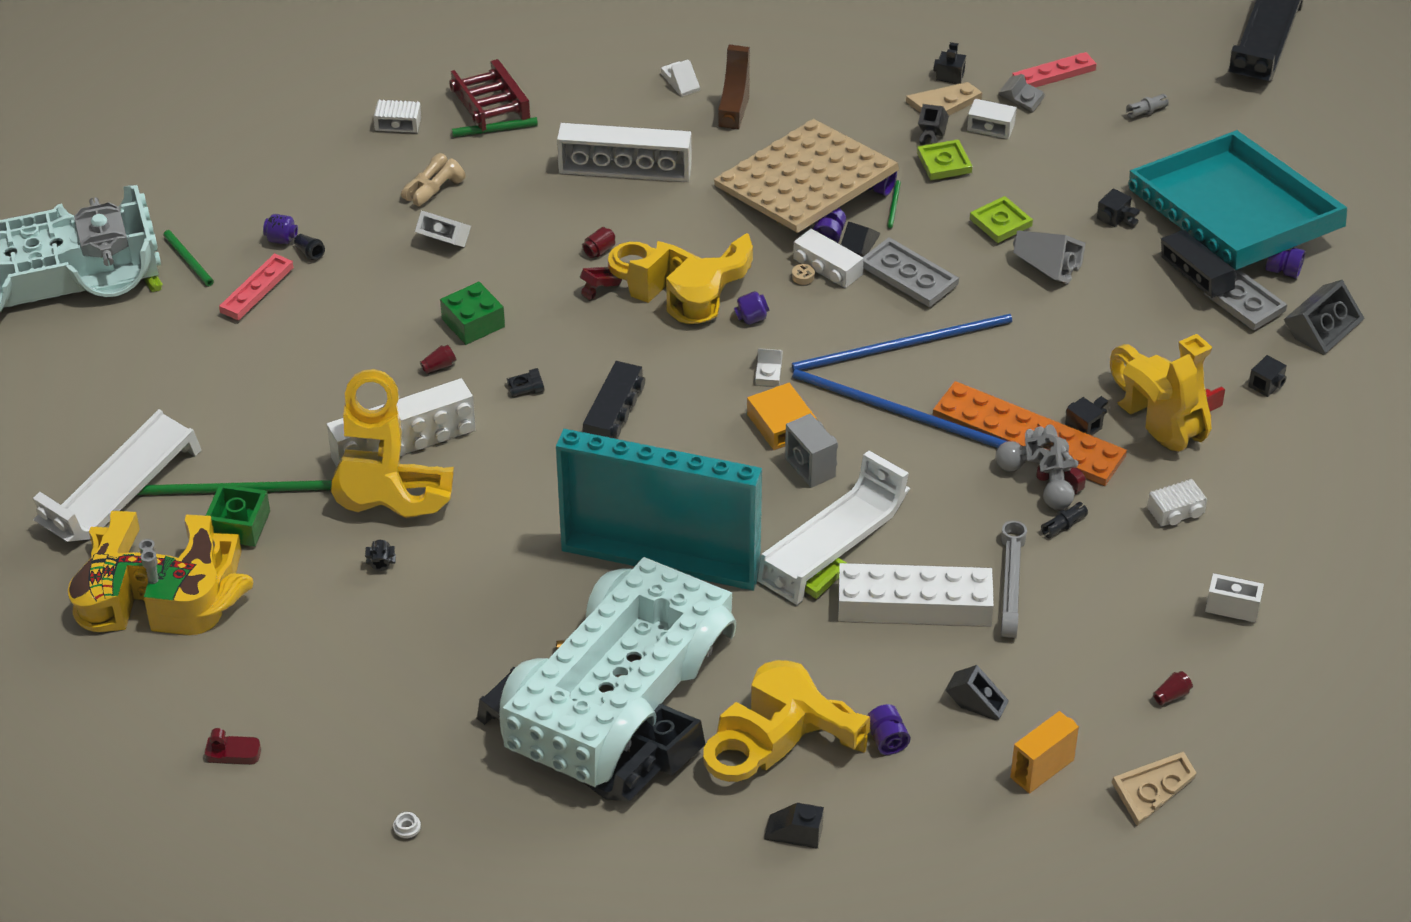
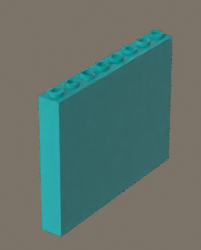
[1128,130,1347,270]
[556,428,762,591]

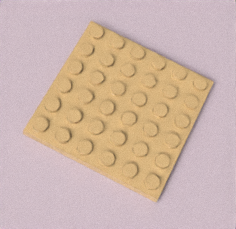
[714,119,899,233]

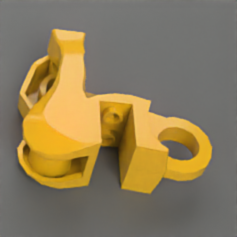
[608,233,753,324]
[1110,334,1212,451]
[331,369,454,518]
[703,660,870,782]

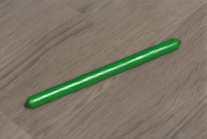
[887,180,901,228]

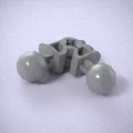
[995,424,1078,510]

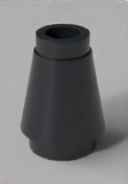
[294,234,325,260]

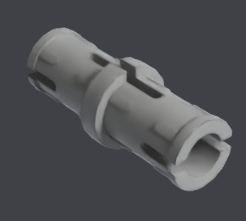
[1126,94,1169,118]

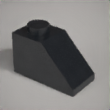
[841,221,880,255]
[945,665,1009,720]
[764,803,824,849]

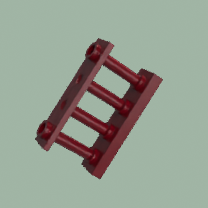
[449,59,530,131]

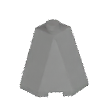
[1013,230,1086,284]

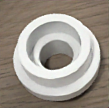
[393,812,421,838]

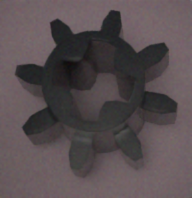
[365,540,396,571]

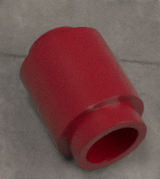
[582,227,616,258]

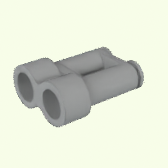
[139,539,159,584]

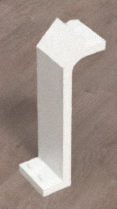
[33,409,202,542]
[757,451,910,605]

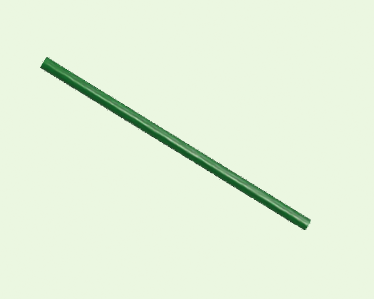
[137,480,332,495]

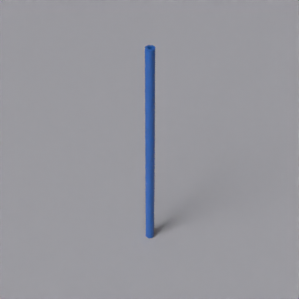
[791,314,1012,372]
[793,369,1007,448]

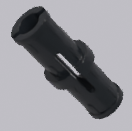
[1041,502,1088,538]

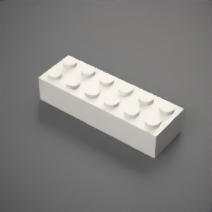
[557,123,692,182]
[327,378,476,467]
[838,563,993,626]

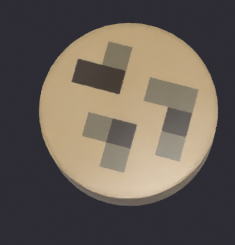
[792,264,815,285]

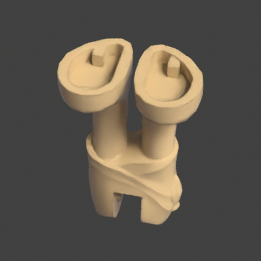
[401,153,466,207]

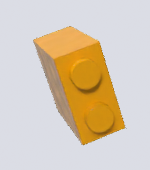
[747,382,817,451]
[1010,711,1079,794]

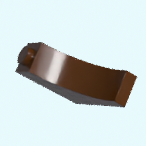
[718,44,750,129]

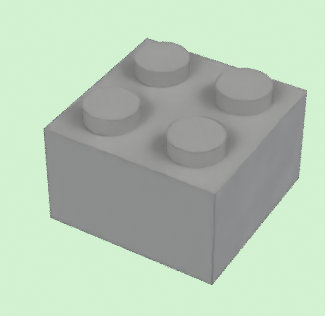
[785,413,838,488]

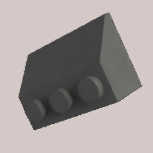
[1284,279,1365,354]

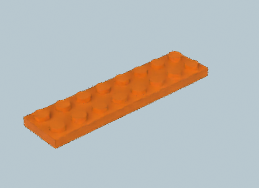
[933,381,1127,486]

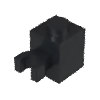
[933,42,966,84]
[918,104,949,145]
[1096,188,1140,227]
[1065,396,1108,436]

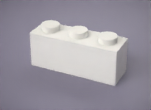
[793,229,864,289]

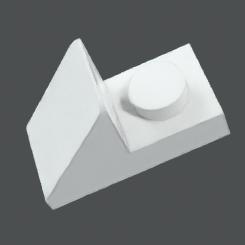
[661,60,700,97]
[755,349,783,387]

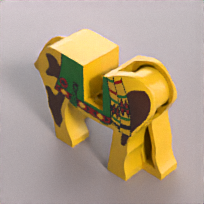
[68,511,253,635]

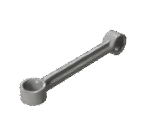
[1001,521,1027,638]

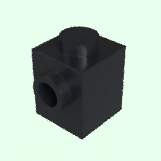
[1248,355,1287,397]

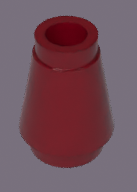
[420,344,456,374]
[1153,671,1193,706]

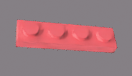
[1012,52,1096,88]
[219,253,294,321]

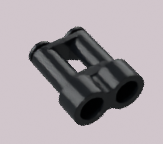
[506,368,545,397]

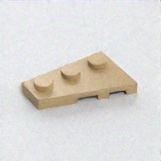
[906,82,982,115]
[1112,751,1197,826]

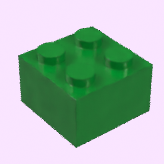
[440,281,505,345]
[205,484,270,547]

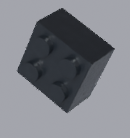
[630,703,706,775]

